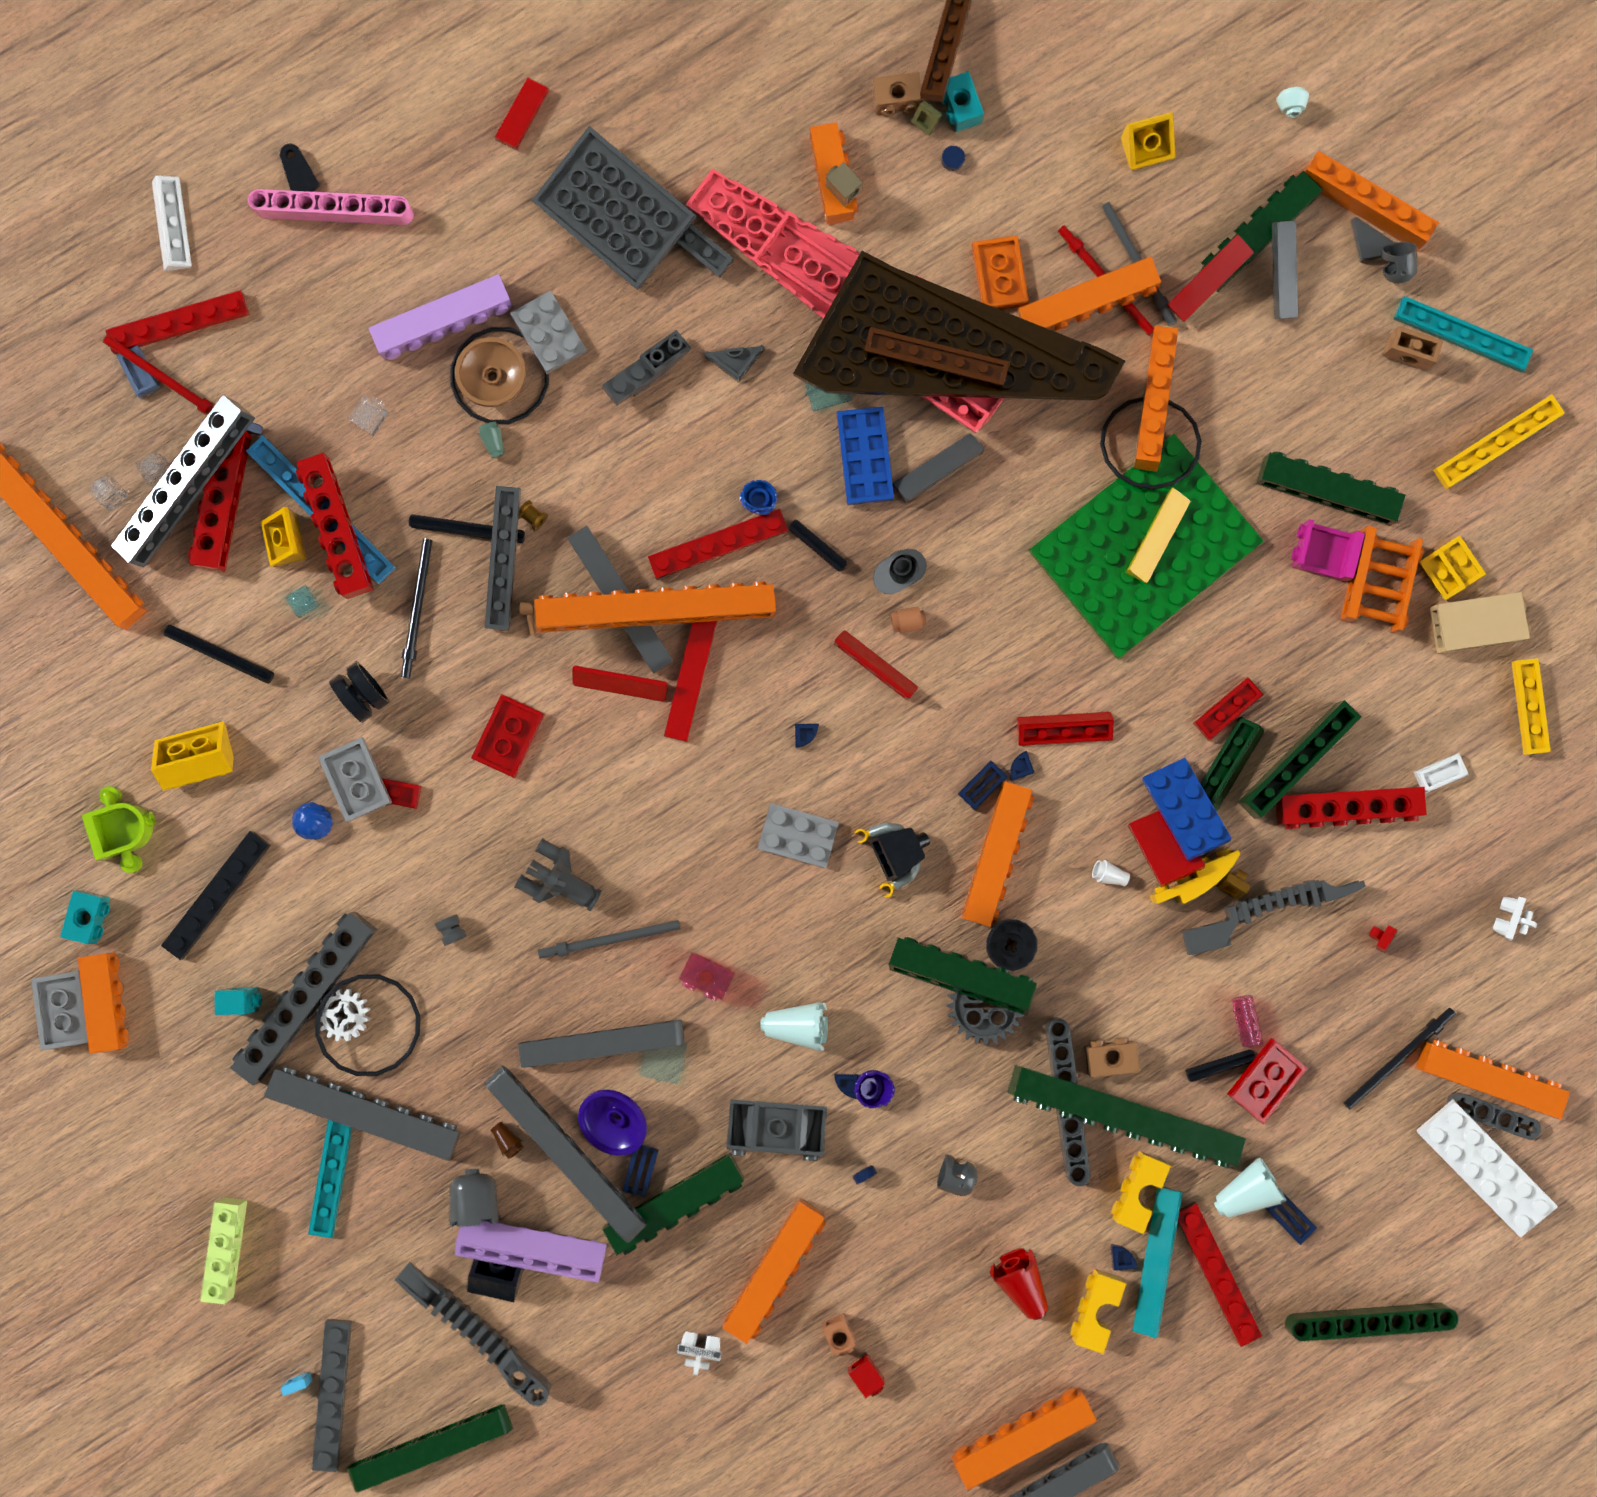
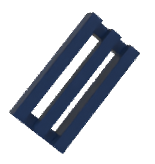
[958,761,1008,811]
[622,1145,659,1198]
[1265,1193,1317,1245]

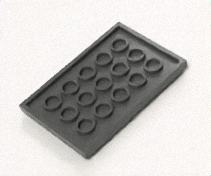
[531,126,697,291]

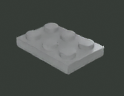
[510,291,587,375]
[318,737,392,823]
[758,803,839,868]
[31,971,88,1050]

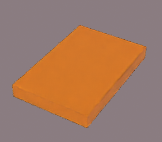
[972,235,1029,309]

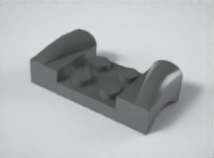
[726,1099,827,1161]

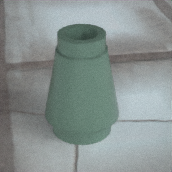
[478,422,505,458]

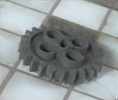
[946,968,1024,1045]

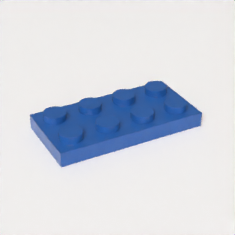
[837,406,894,505]
[1142,758,1232,861]

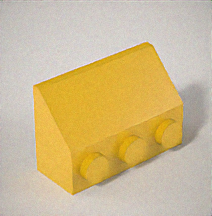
[151,721,234,791]

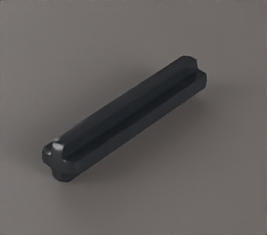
[788,519,847,572]
[1186,1049,1256,1082]

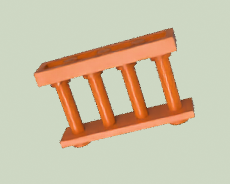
[1340,526,1424,633]

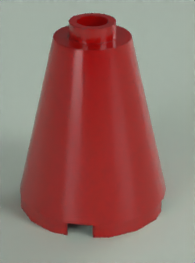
[989,1248,1048,1320]

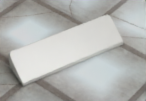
[152,175,192,271]

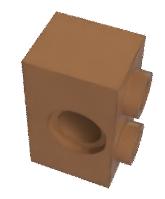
[872,72,923,116]
[1382,326,1443,371]
[1084,1037,1140,1077]

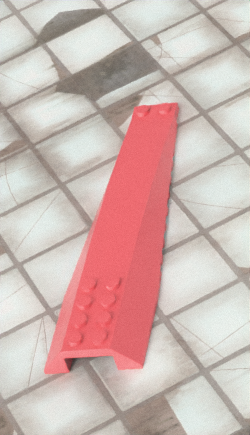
[685,168,1005,434]

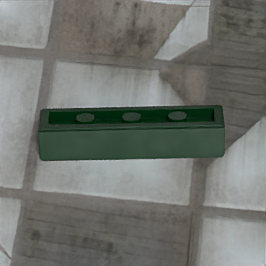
[1200,717,1264,811]

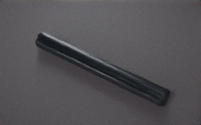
[409,514,525,544]
[164,625,274,684]

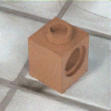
[822,1313,856,1356]

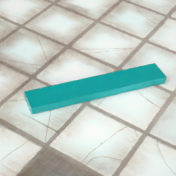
[1393,296,1533,373]
[308,1090,352,1238]
[1132,1187,1183,1338]

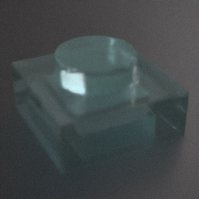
[285,585,320,618]

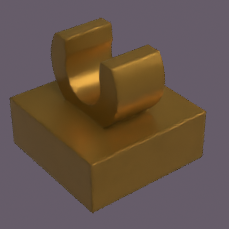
[1217,869,1250,900]

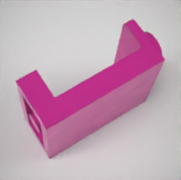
[1291,519,1365,582]

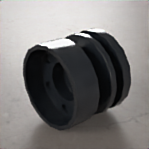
[986,919,1037,971]

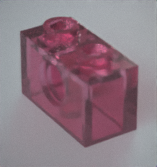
[679,952,735,1001]

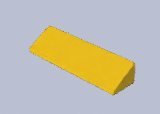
[1126,488,1191,584]

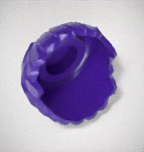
[854,1070,895,1108]

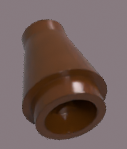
[490,1122,524,1159]

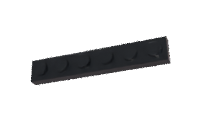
[161,831,271,960]

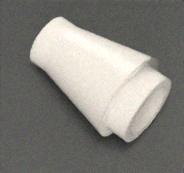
[1092,860,1130,887]

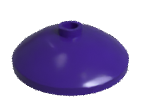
[578,1090,647,1156]

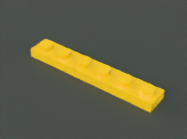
[1433,394,1565,489]

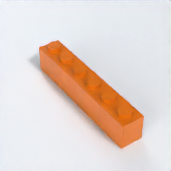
[1304,150,1439,252]
[1017,256,1162,332]
[1134,326,1178,472]
[961,781,1034,927]
[1415,1040,1570,1120]
[722,1198,826,1344]
[952,1387,1097,1491]

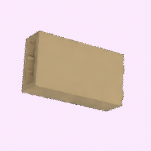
[1429,592,1531,654]

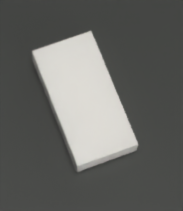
[1414,753,1469,793]

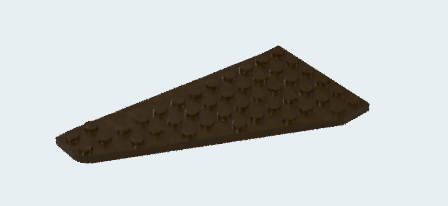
[793,251,1125,400]

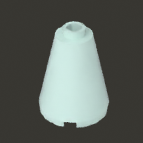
[761,1002,828,1051]
[1214,1158,1286,1218]

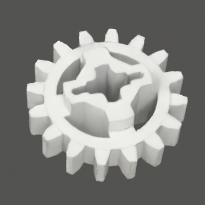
[316,989,371,1041]

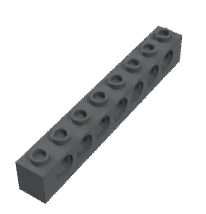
[112,395,255,568]
[230,912,378,1086]

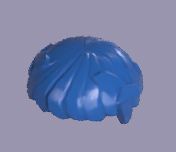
[740,480,777,515]
[292,802,333,840]

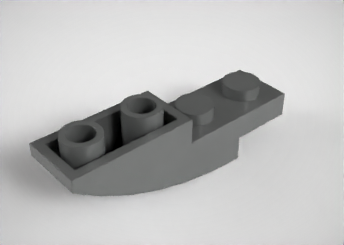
[602,330,691,406]

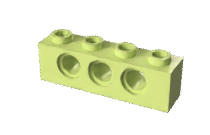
[200,1197,247,1304]

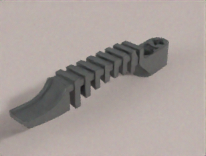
[1182,880,1365,955]
[395,1262,551,1406]

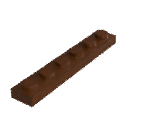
[920,0,972,102]
[864,327,1010,387]

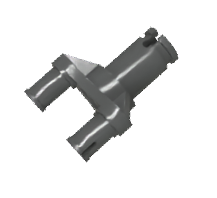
[514,838,602,911]

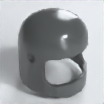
[1381,242,1418,283]
[937,1154,978,1196]

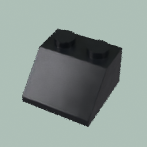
[467,1259,524,1303]

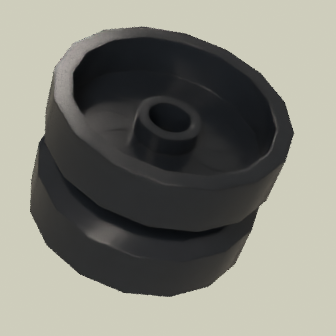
[329,661,389,723]

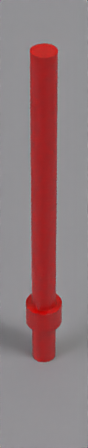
[1057,225,1154,336]
[103,335,214,415]

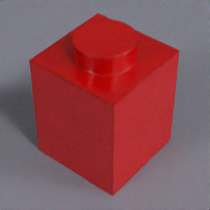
[848,1353,885,1399]

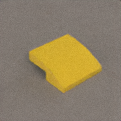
[1419,535,1486,601]

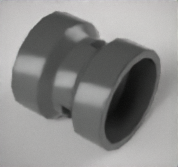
[435,914,466,946]

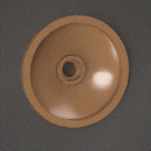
[455,337,526,407]

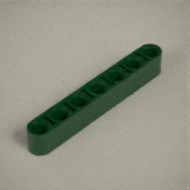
[1285,1302,1459,1342]
[347,1404,513,1492]

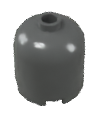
[449,1169,499,1227]

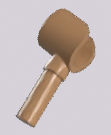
[520,602,536,635]

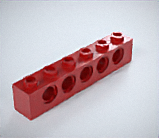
[188,431,252,572]
[296,453,374,599]
[1276,787,1427,829]

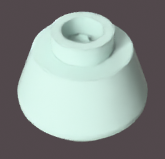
[1277,87,1309,118]

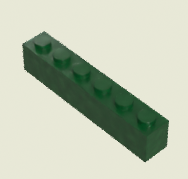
[1200,171,1323,292]
[1256,452,1405,526]
[1238,700,1362,819]
[889,937,1037,1016]
[602,1152,744,1255]

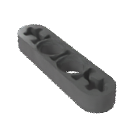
[1447,1092,1541,1140]

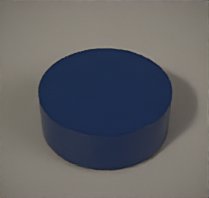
[941,145,965,171]
[852,1165,877,1185]

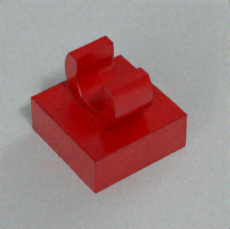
[1369,925,1397,953]

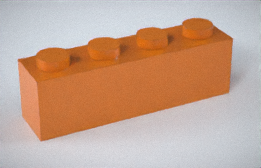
[810,122,858,225]
[78,952,129,1054]

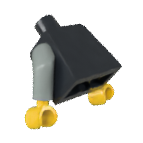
[855,822,930,898]

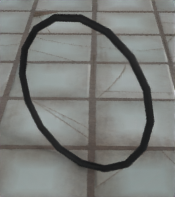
[450,327,549,424]
[1100,397,1202,490]
[315,974,420,1076]

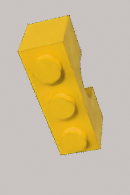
[1111,1151,1171,1234]
[1070,1268,1126,1354]

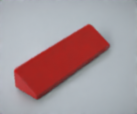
[1167,234,1254,322]
[834,631,918,701]
[572,665,668,702]
[1017,712,1114,746]

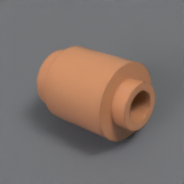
[891,606,926,634]

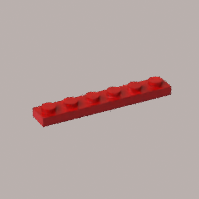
[105,290,249,354]
[648,509,788,580]
[1178,1202,1262,1347]

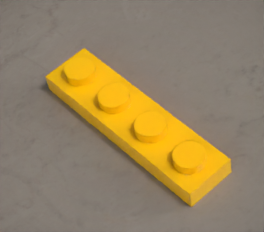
[1511,658,1551,755]

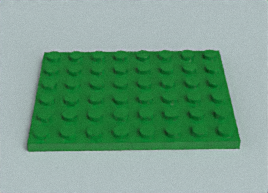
[1029,434,1264,659]

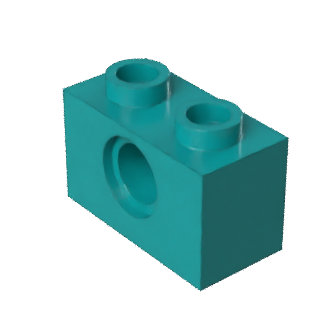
[941,71,984,132]
[60,890,110,944]
[215,987,262,1015]

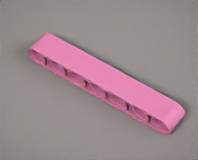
[248,189,414,225]

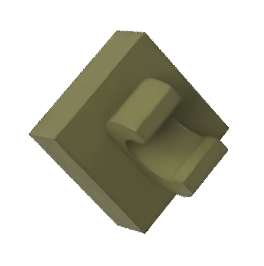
[911,100,942,136]

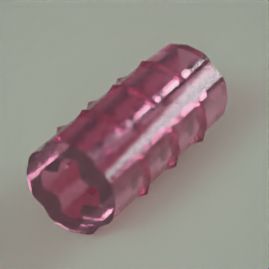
[1231,995,1263,1047]

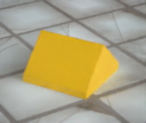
[1121,112,1175,170]
[261,507,307,567]

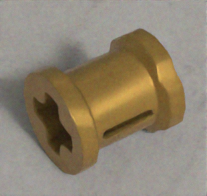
[519,500,548,531]

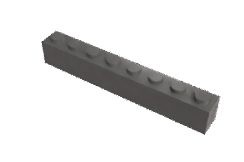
[264,1067,461,1161]

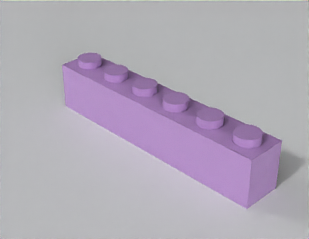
[369,274,513,360]
[455,1220,607,1283]

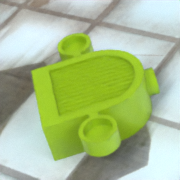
[82,786,156,873]

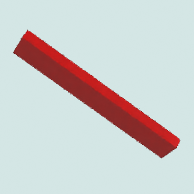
[664,621,717,742]

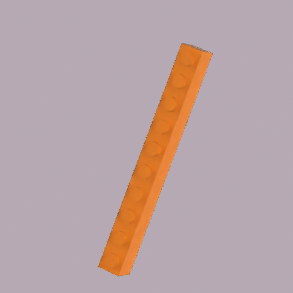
[0,442,147,630]
[534,581,776,633]

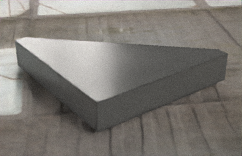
[1351,217,1396,262]
[704,345,765,383]

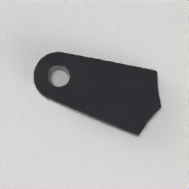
[280,143,320,192]

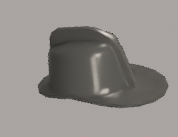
[873,549,927,594]

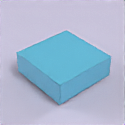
[281,1372,313,1396]

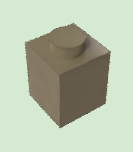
[826,162,863,207]

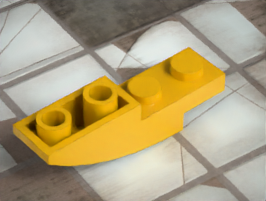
[1150,847,1240,904]

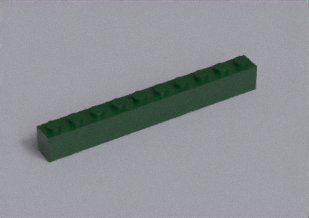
[1007,1065,1246,1168]

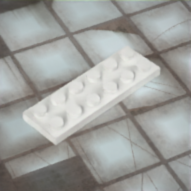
[1416,1099,1558,1238]

